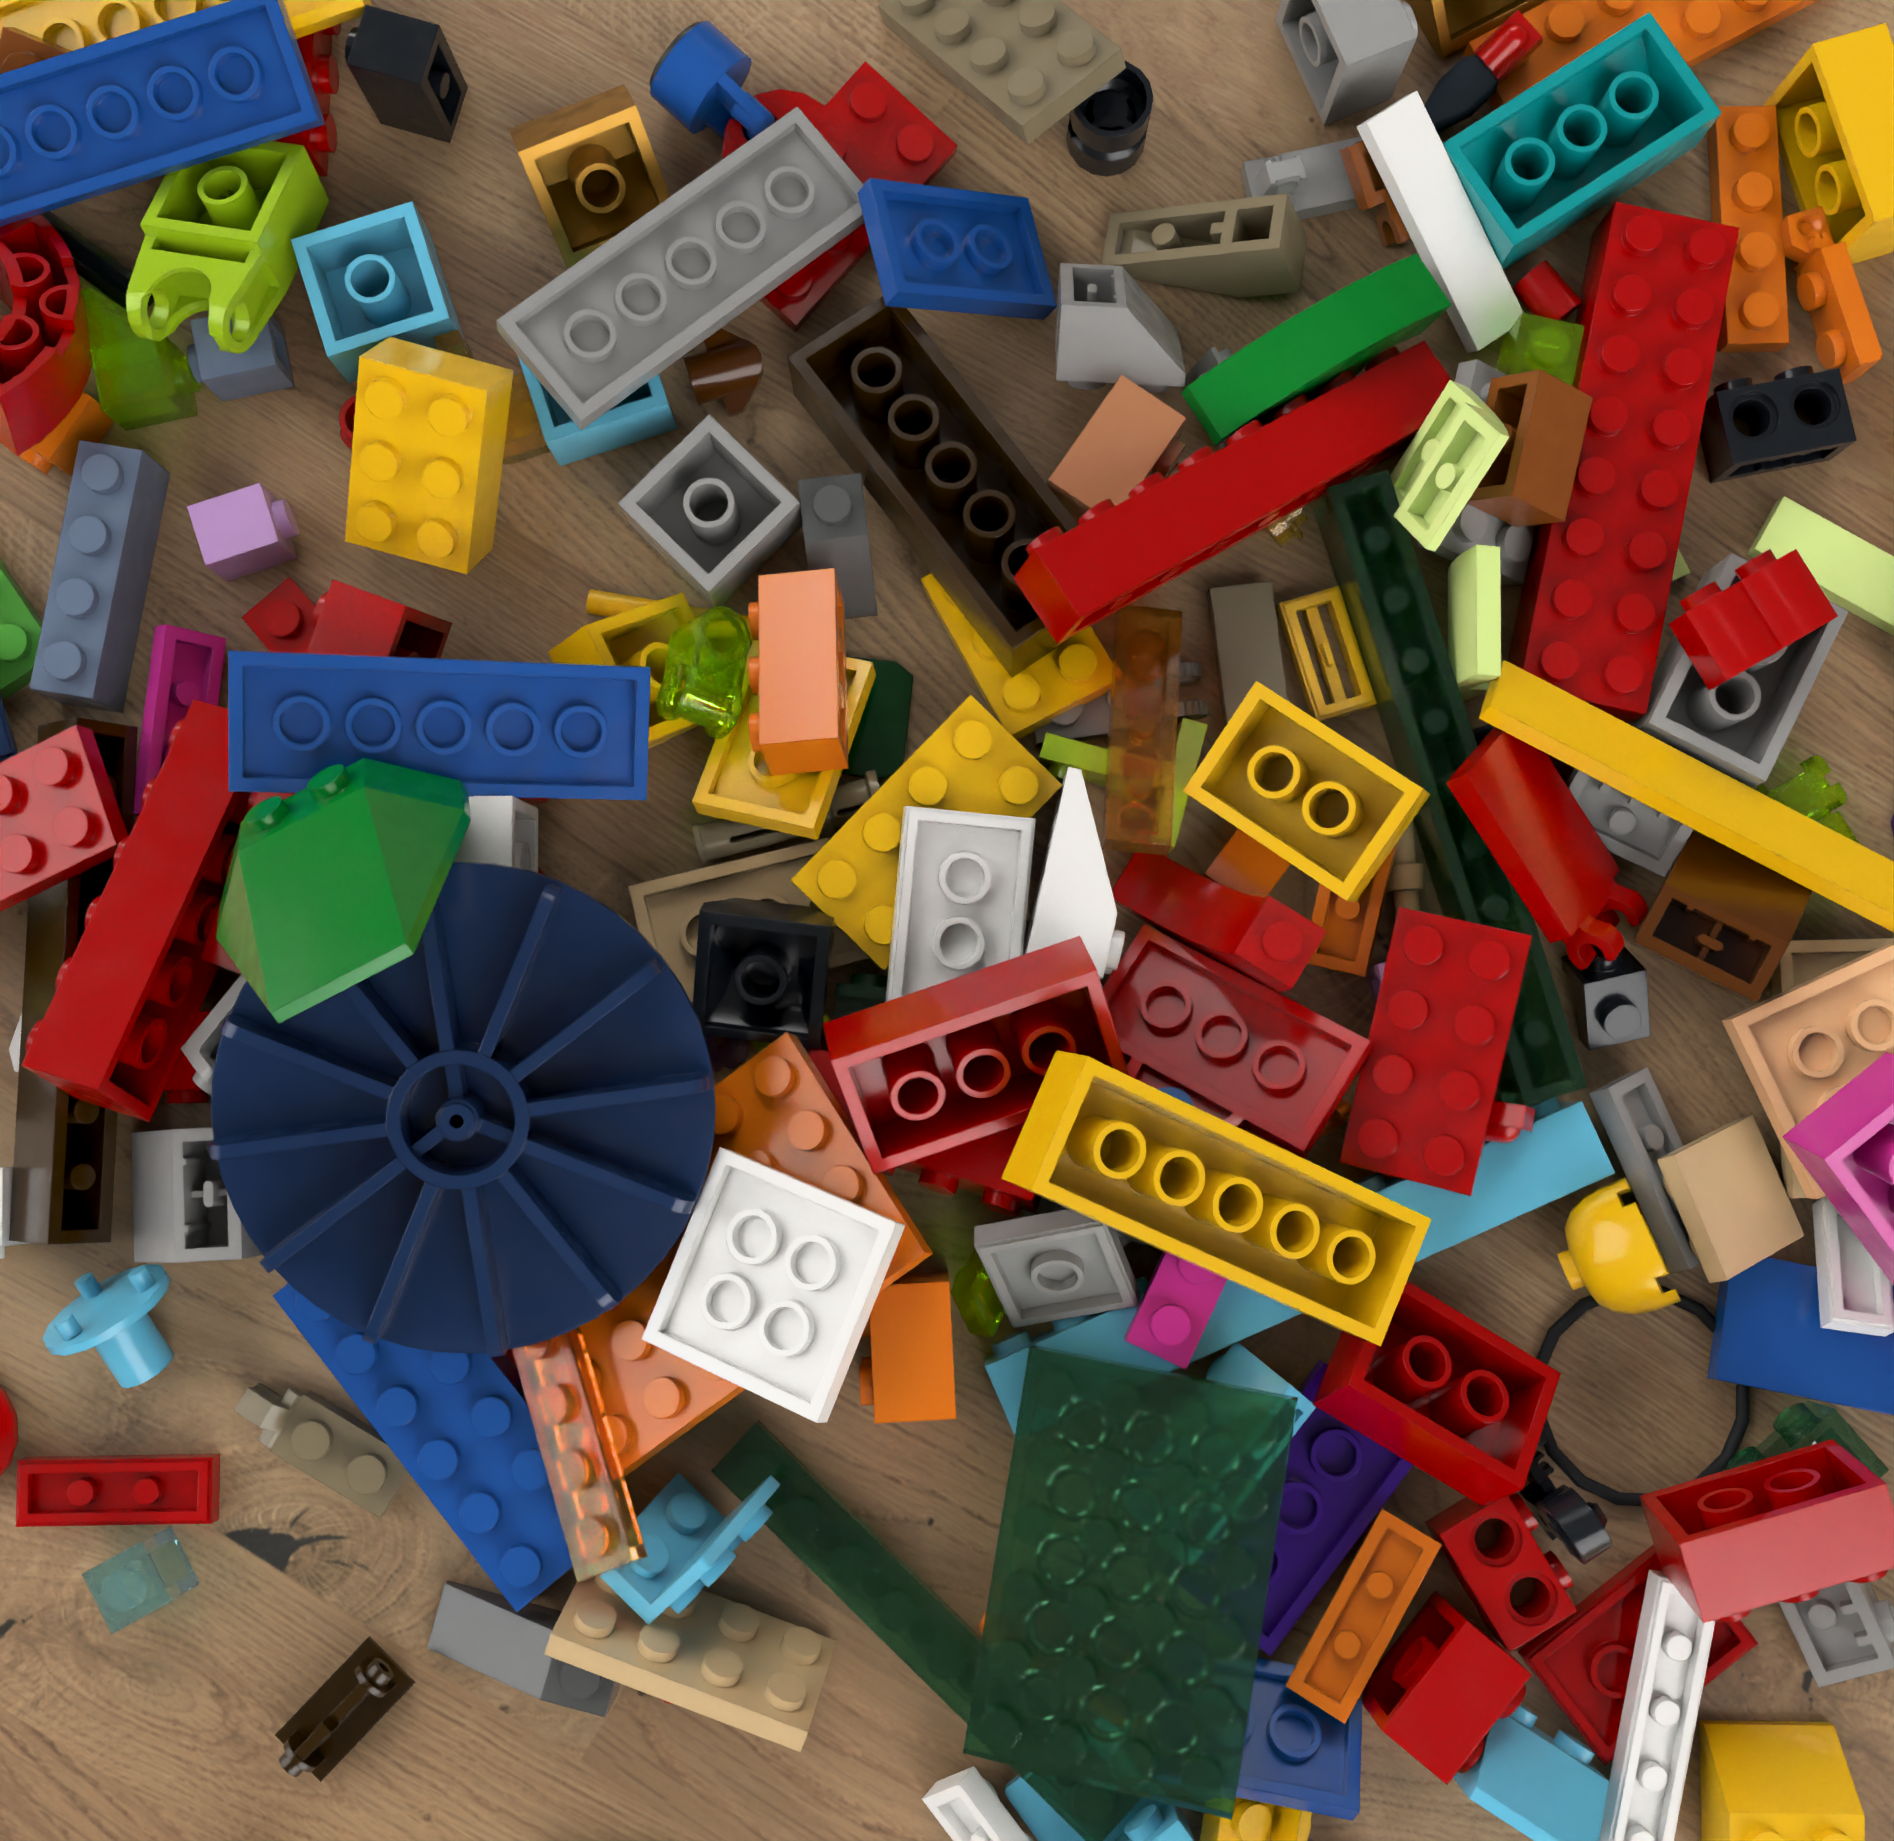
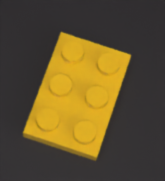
[920,573,1121,740]
[692,640,876,840]

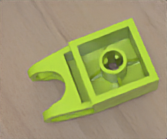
[126,141,330,354]

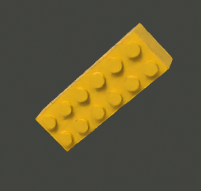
[1001,1050,1432,1346]

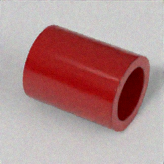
[1512,260,1582,332]

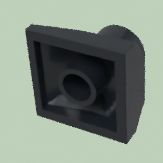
[693,898,834,1049]

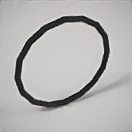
[1536,1286,1750,1506]

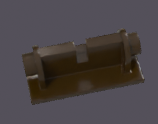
[275,1636,416,1782]

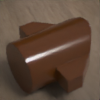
[683,328,764,417]

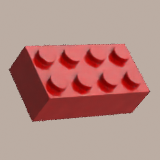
[823,936,1129,1175]

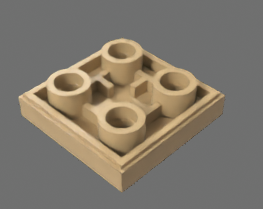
[1657,1115,1805,1283]

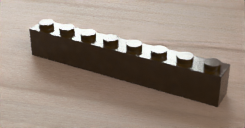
[9,717,138,1245]

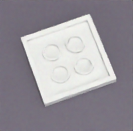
[642,1147,906,1423]

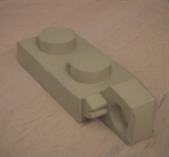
[234,1383,409,1518]

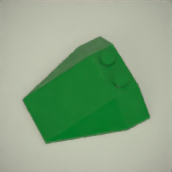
[216,758,471,1024]

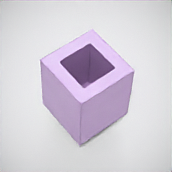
[187,483,299,581]

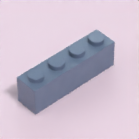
[29,440,170,713]

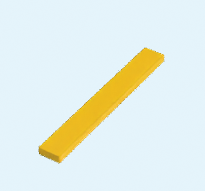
[1479,660,1894,933]

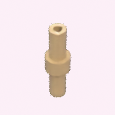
[1387,820,1425,921]

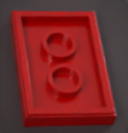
[1518,1544,1759,1766]

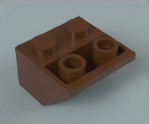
[1630,831,1812,1003]

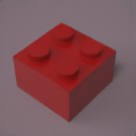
[1362,1591,1532,1785]

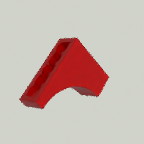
[1112,842,1327,993]

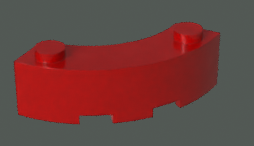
[0,214,94,456]

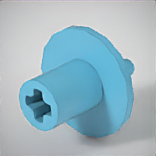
[42,1264,174,1388]

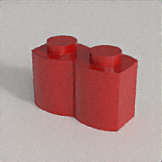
[1668,549,1838,691]

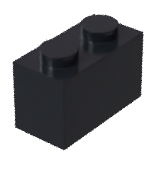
[345,5,468,143]

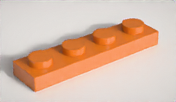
[1707,105,1790,353]

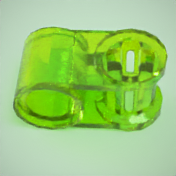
[656,606,750,739]

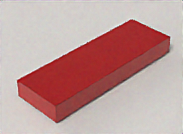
[16,1454,220,1527]

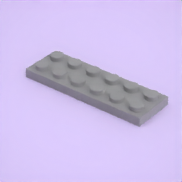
[496,107,865,430]

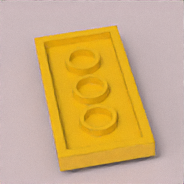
[790,695,1062,970]

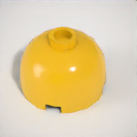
[1557,1177,1681,1315]

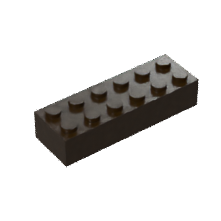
[787,296,1079,678]

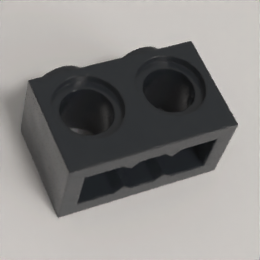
[1700,366,1857,483]

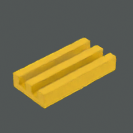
[1276,586,1377,723]

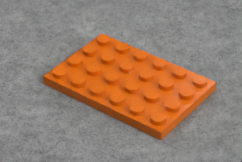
[530,1032,933,1484]

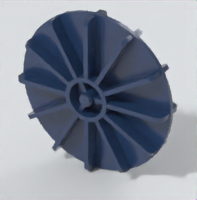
[208,861,716,1357]

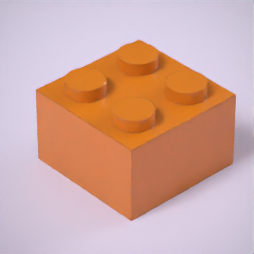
[859,1271,956,1424]

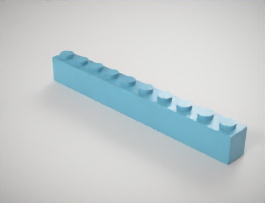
[984,1095,1615,1440]

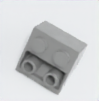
[1055,263,1186,393]
[131,1127,263,1263]

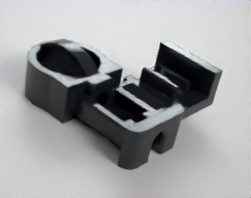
[1519,1431,1613,1565]

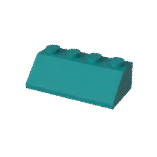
[1443,12,1722,270]

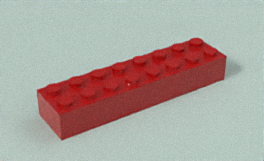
[1508,202,1740,724]

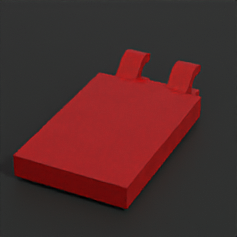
[1446,727,1648,970]

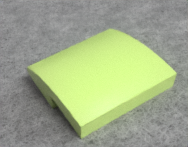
[1381,380,1509,552]
[1447,544,1501,702]

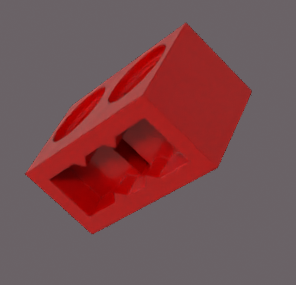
[1425,1493,1577,1653]

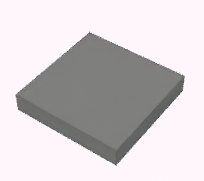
[974,1209,1139,1327]

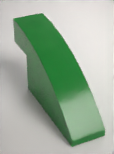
[1181,253,1451,446]

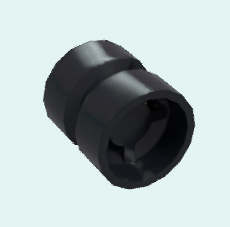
[1066,61,1153,177]

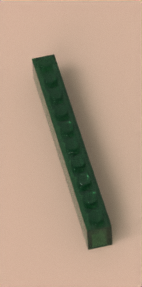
[1313,470,1588,1106]

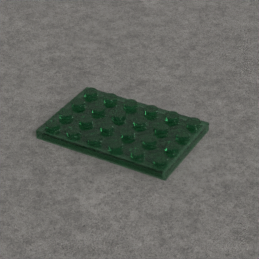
[963,1345,1298,1820]

